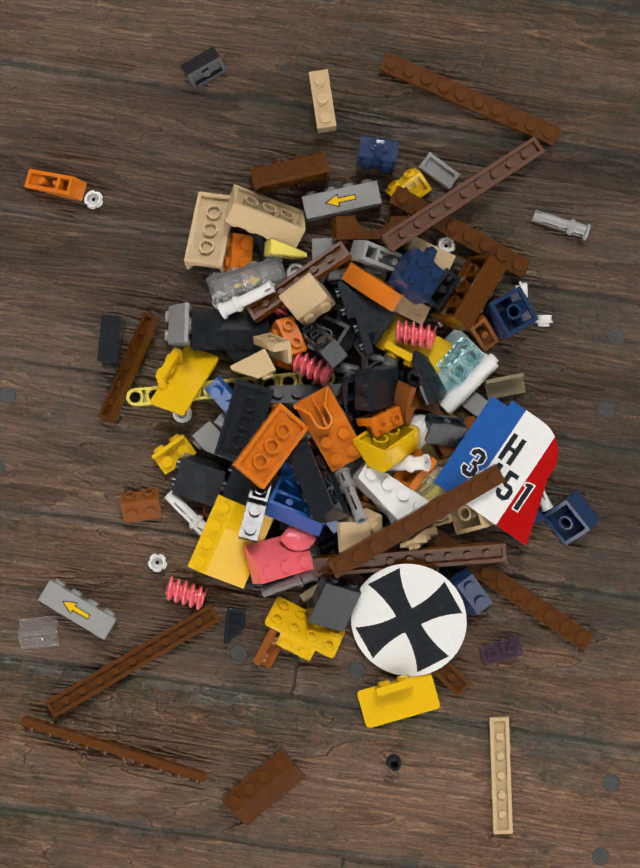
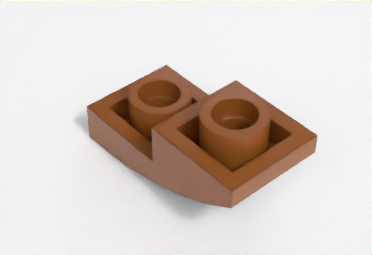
[393,381,416,425]

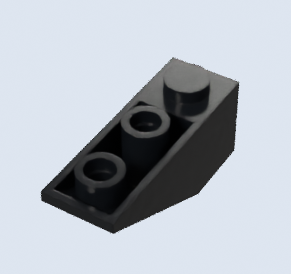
[301,322,348,368]

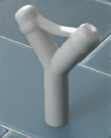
[353,338,383,369]

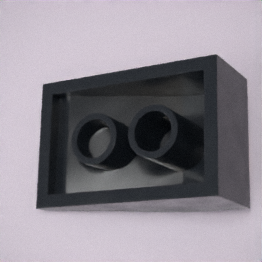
[296,314,358,368]

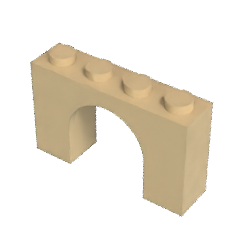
[387,237,456,326]

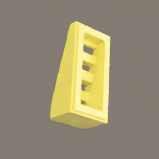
[264,239,307,260]

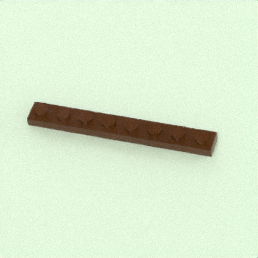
[388,185,530,278]

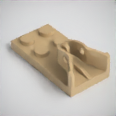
[184,192,231,274]

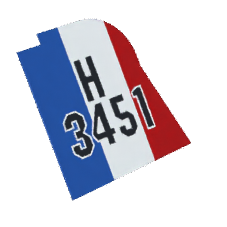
[434,396,558,545]

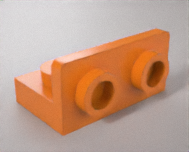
[356,406,404,437]

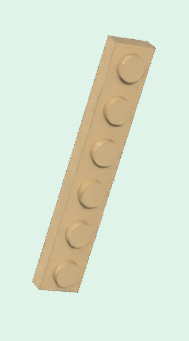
[489,716,513,834]

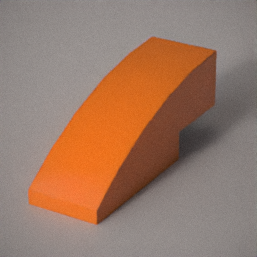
[341,262,403,312]

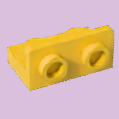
[384,168,432,212]
[151,433,197,475]

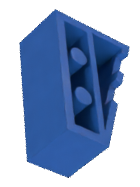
[265,473,325,537]

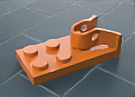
[293,385,361,472]
[232,403,309,489]

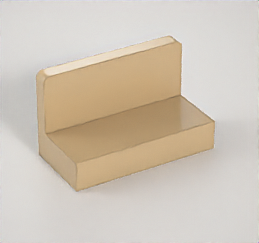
[253,333,292,363]

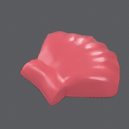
[280,525,317,551]

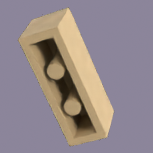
[309,69,336,133]

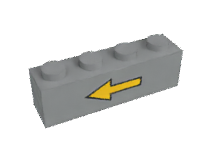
[302,179,382,222]
[38,578,118,640]

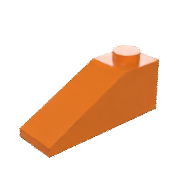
[24,169,87,201]

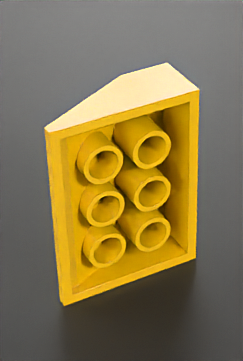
[188,494,273,589]

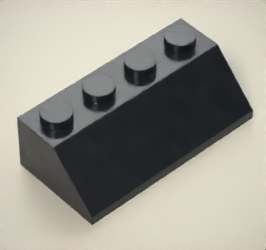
[192,308,270,351]
[266,384,345,423]
[288,440,350,523]

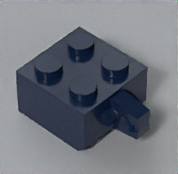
[356,134,400,173]
[388,246,444,305]

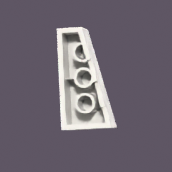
[352,462,429,536]

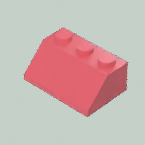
[244,536,314,584]

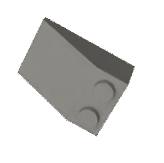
[165,303,193,347]

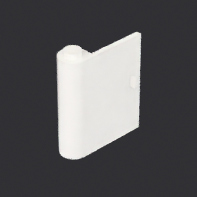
[437,329,499,416]

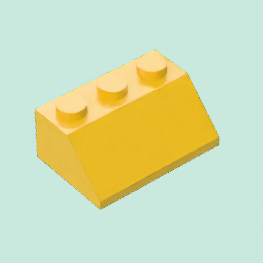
[353,424,419,473]

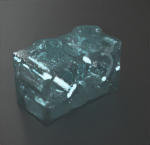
[436,337,484,385]

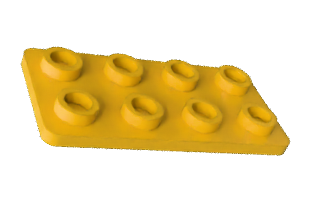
[375,314,452,373]
[151,346,219,415]
[265,596,345,661]
[357,673,440,728]

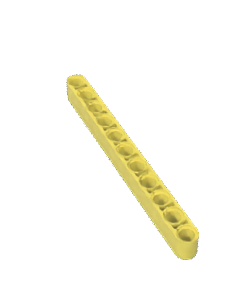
[126,372,335,407]

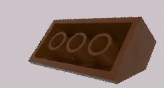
[250,151,330,194]
[432,254,507,331]
[221,746,306,825]

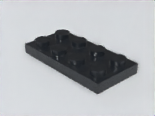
[214,379,275,460]

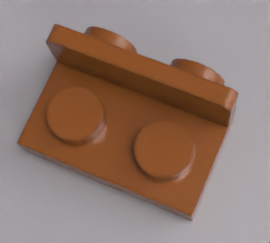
[253,628,281,669]

